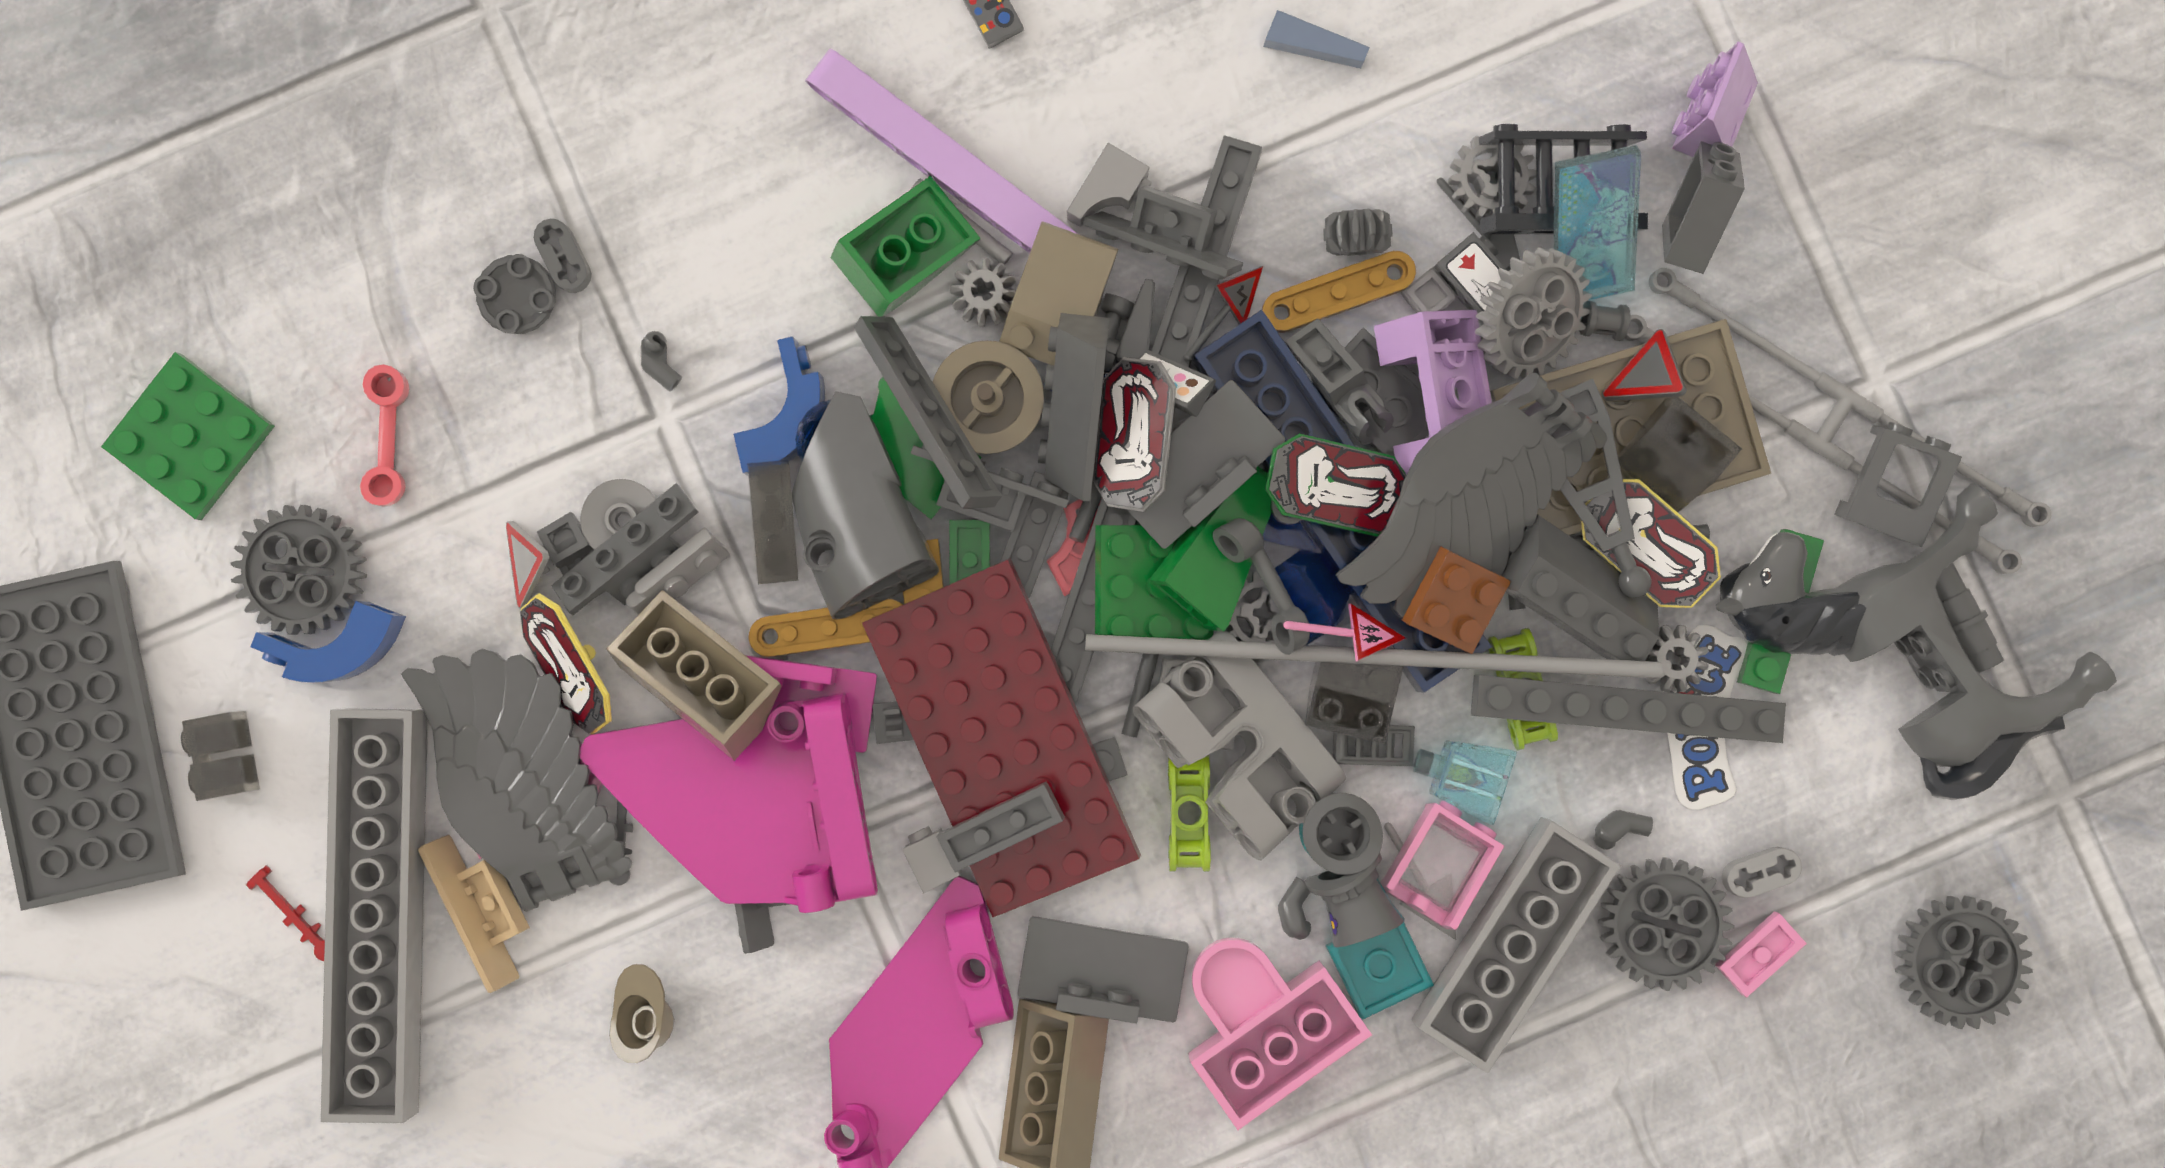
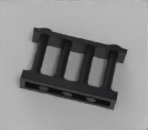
[1479,124,1648,235]

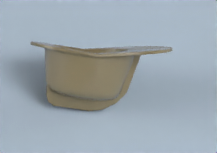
[609,964,674,1063]

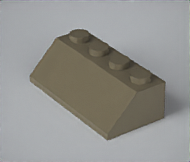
[606,590,781,761]
[999,999,1109,1168]

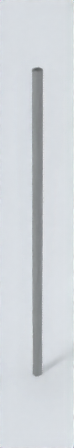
[1085,634,1663,678]

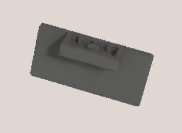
[1127,380,1285,549]
[1017,916,1189,1024]

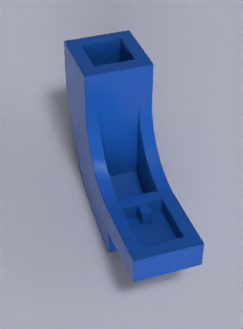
[733,336,825,476]
[250,601,406,683]

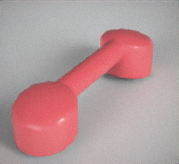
[360,364,409,507]

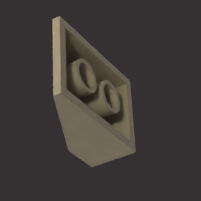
[999,221,1119,365]

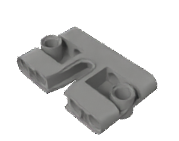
[1133,631,1346,861]

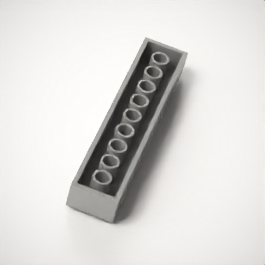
[321,708,427,1123]

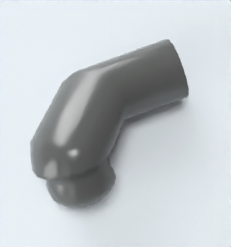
[640,331,682,392]
[1594,810,1653,850]
[1278,876,1311,940]

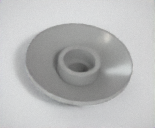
[580,479,656,550]

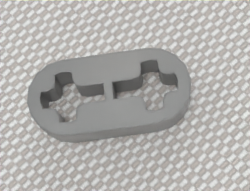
[1722,847,1802,898]

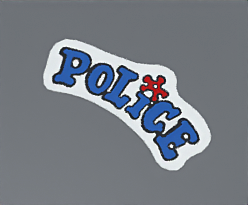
[1655,625,1747,810]

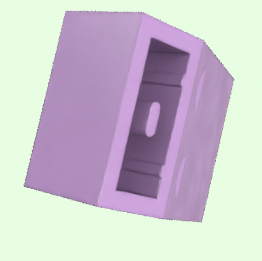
[1672,42,1758,157]

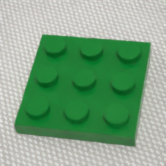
[101,352,275,520]
[1095,525,1214,640]

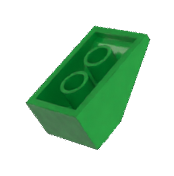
[830,176,981,317]

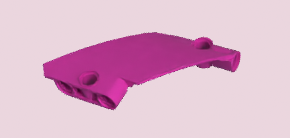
[824,876,1014,1168]

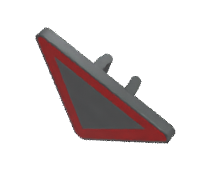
[1602,329,1687,401]

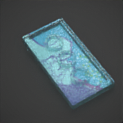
[1553,145,1641,300]

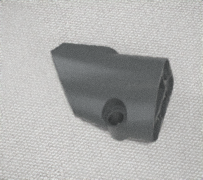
[791,391,939,620]

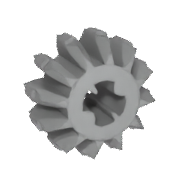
[950,258,1016,327]
[1646,625,1709,692]

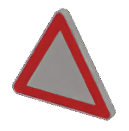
[506,521,550,608]

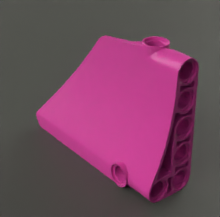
[580,693,878,913]

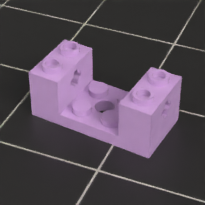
[1374,310,1492,475]

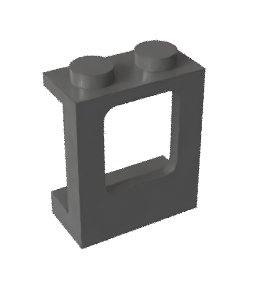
[1834,422,1962,547]

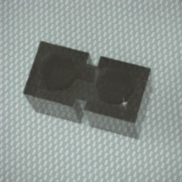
[180,711,260,801]

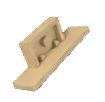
[418,835,530,993]

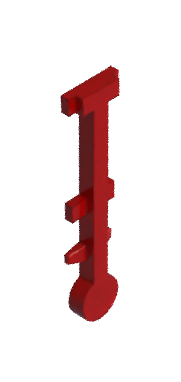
[245,865,325,961]

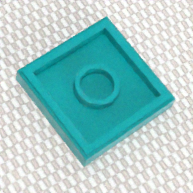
[1325,922,1434,1020]

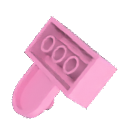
[1188,938,1372,1130]

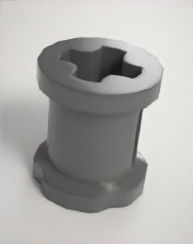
[1579,301,1631,341]

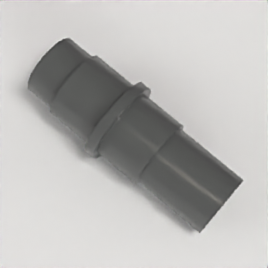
[1936,563,2004,673]

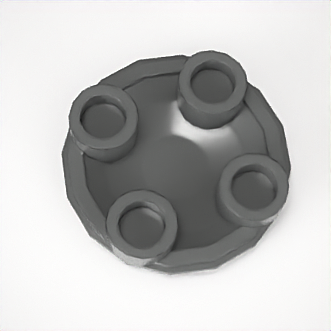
[473,254,555,334]

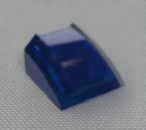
[1274,549,1350,645]

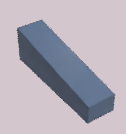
[1263,10,1370,69]

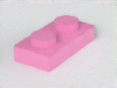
[1715,911,1807,998]

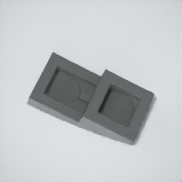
[537,512,606,598]

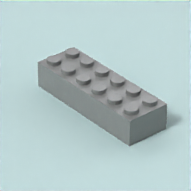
[1411,817,1621,1073]

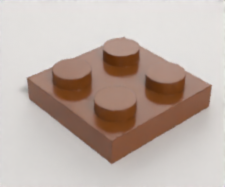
[1402,546,1511,654]

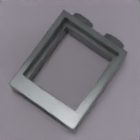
[1662,141,1745,274]

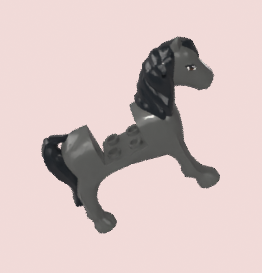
[1716,484,2117,800]

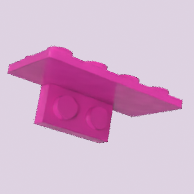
[745,655,877,753]

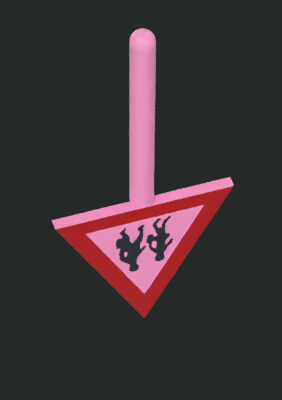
[1284,603,1406,662]

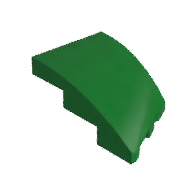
[870,377,982,519]

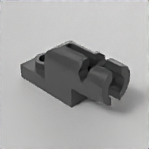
[1285,318,1394,445]

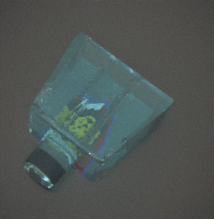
[1413,740,1517,825]

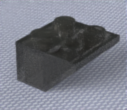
[1618,397,1742,512]
[1305,662,1404,744]

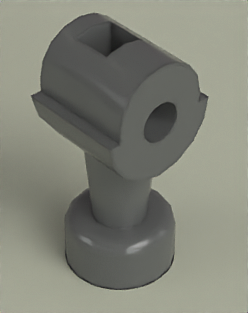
[1101,293,1134,373]

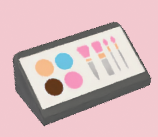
[1138,350,1216,417]

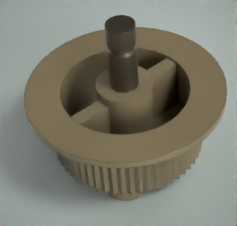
[932,340,1044,454]

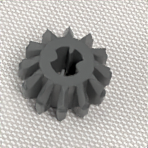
[1323,209,1393,256]

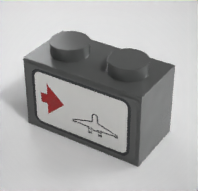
[1434,232,1511,326]

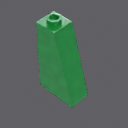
[1150,466,1271,632]

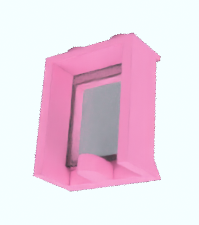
[1380,801,1504,930]

